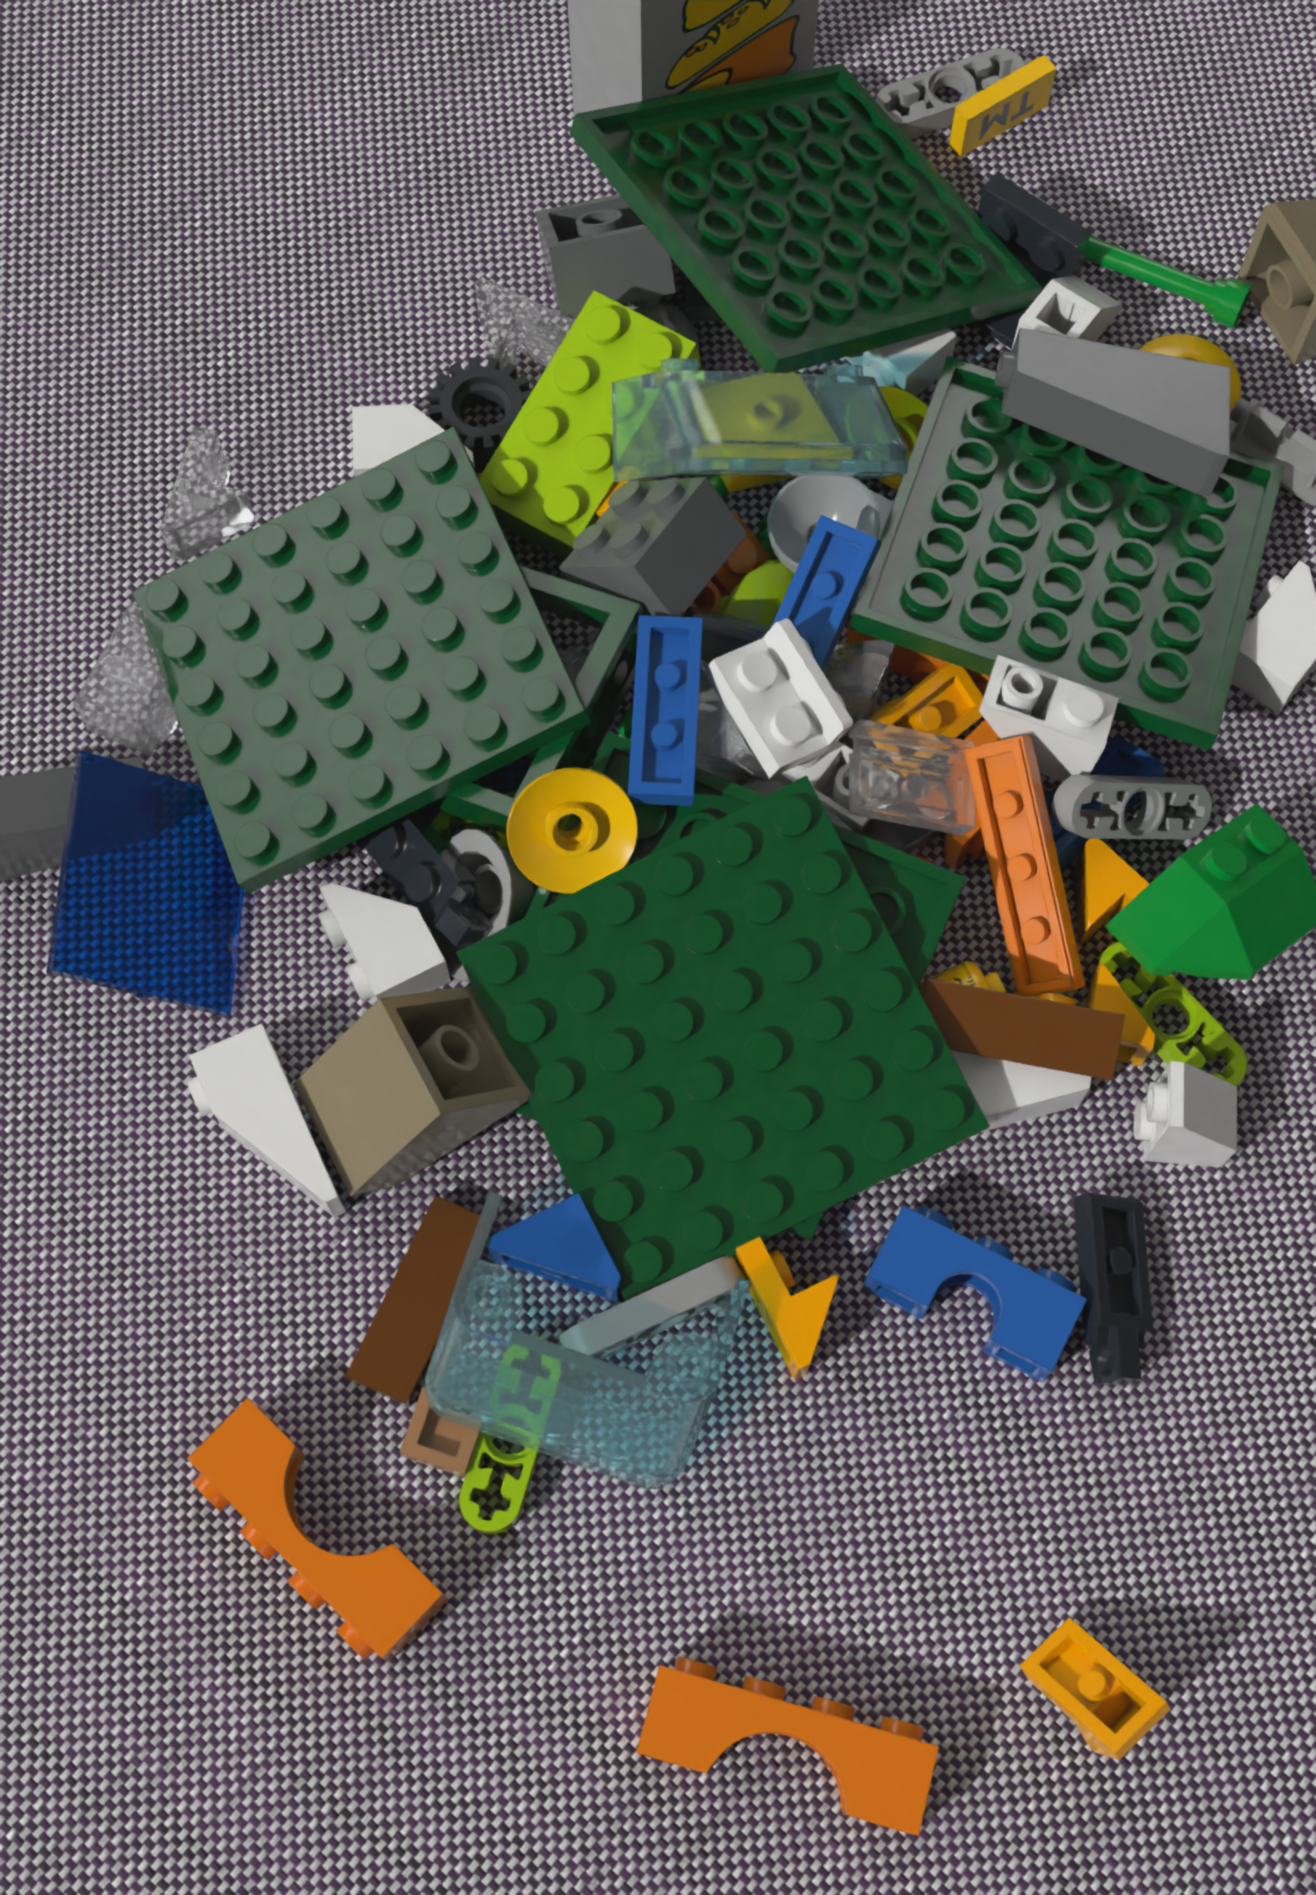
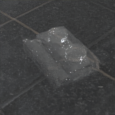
[849,719,976,836]

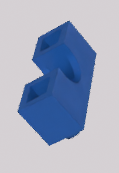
[862,1205,1087,1382]

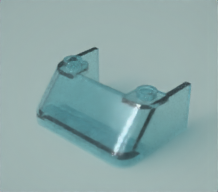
[612,358,908,482]
[424,1191,751,1489]

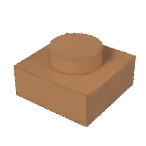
[399,1387,487,1478]

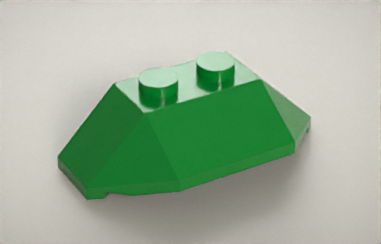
[1105,803,1316,980]

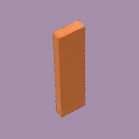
[964,734,1085,997]

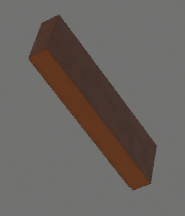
[923,978,1125,1081]
[345,1195,496,1407]

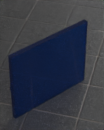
[46,750,244,1017]

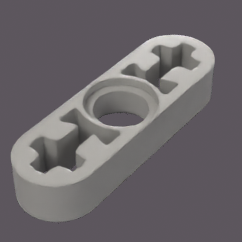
[875,48,1025,139]
[1052,774,1212,840]
[559,1256,749,1370]

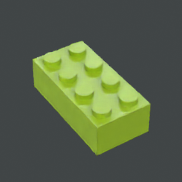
[479,290,703,560]

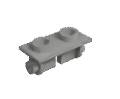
[1230,397,1316,506]

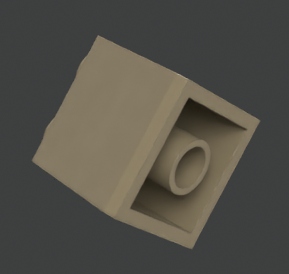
[1237,199,1316,366]
[293,986,533,1196]

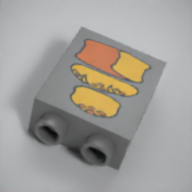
[568,0,819,117]

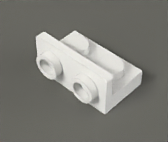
[704,618,853,779]

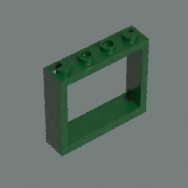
[427,565,646,834]

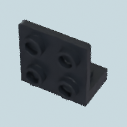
[970,173,1091,349]

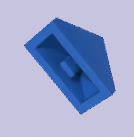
[488,1193,621,1303]

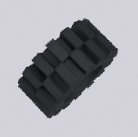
[428,357,533,473]

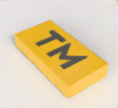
[949,55,1057,158]

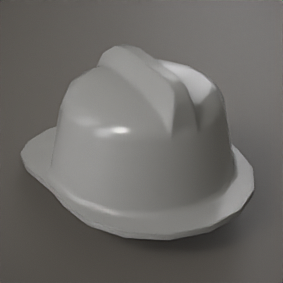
[434,829,534,981]

